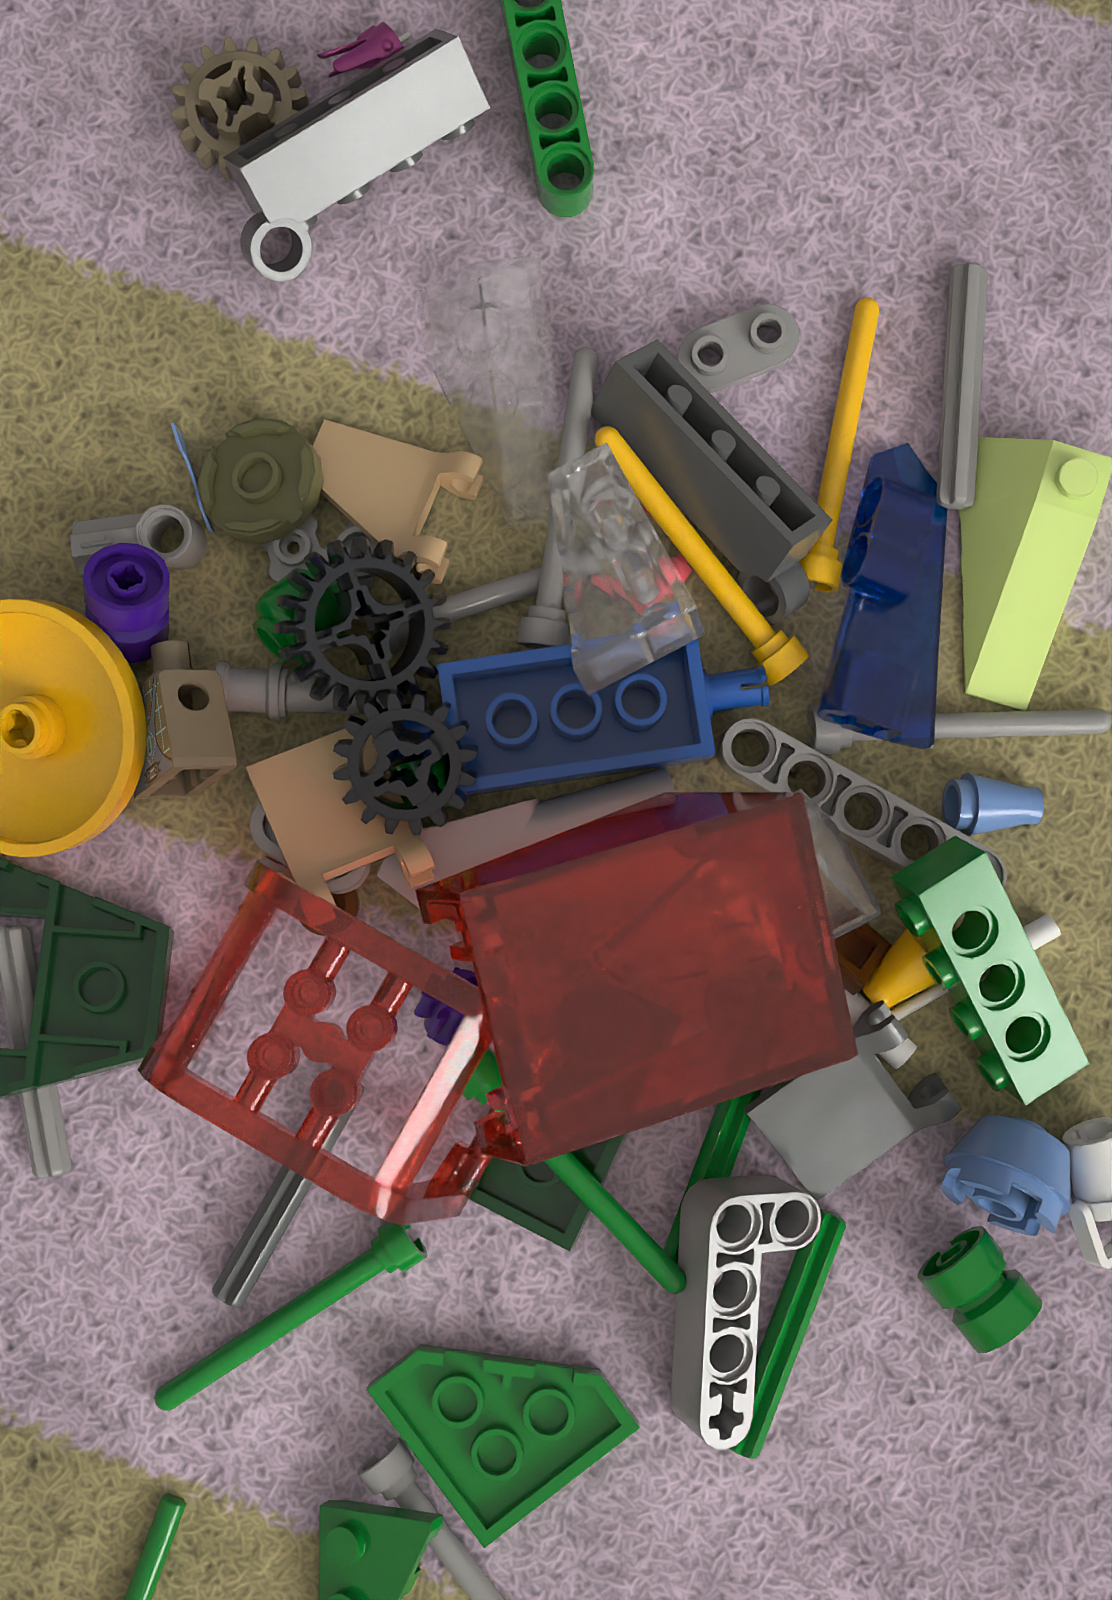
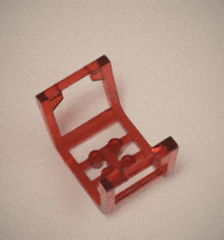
[137,855,556,1225]

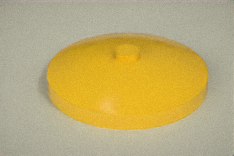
[0,598,147,857]

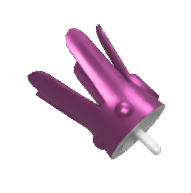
[317,22,411,78]

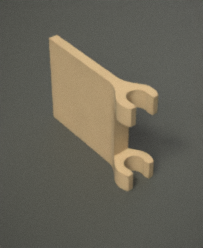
[246,720,435,929]

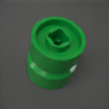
[917,1226,1042,1353]

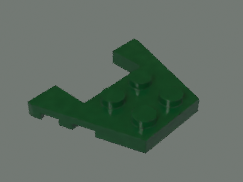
[0,857,174,1099]

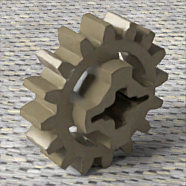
[171,37,309,180]

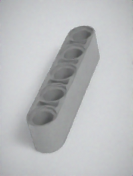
[717,718,1007,888]

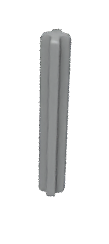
[936,262,988,510]
[0,925,71,1178]

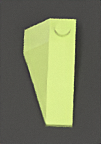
[958,437,1112,711]

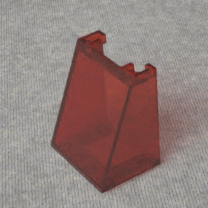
[415,792,858,1166]

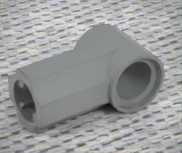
[70,504,207,578]

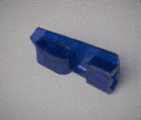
[816,443,948,750]

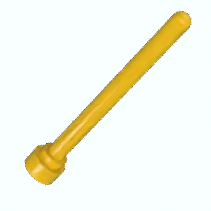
[798,297,879,593]
[595,426,810,686]

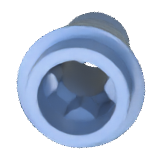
[942,773,1044,836]

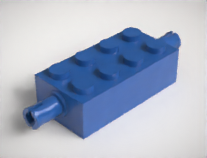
[393,625,769,797]

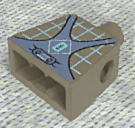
[134,640,237,799]

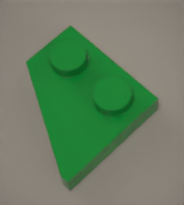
[318,1500,443,1600]

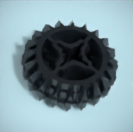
[273,536,452,714]

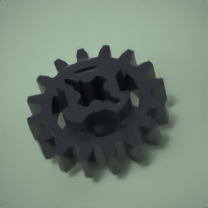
[333,689,479,835]

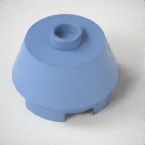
[941,1115,1070,1236]

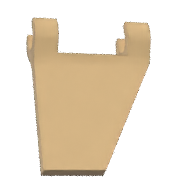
[312,419,484,584]

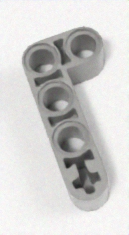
[671,1174,821,1449]

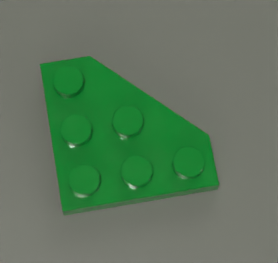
[367,1344,640,1548]

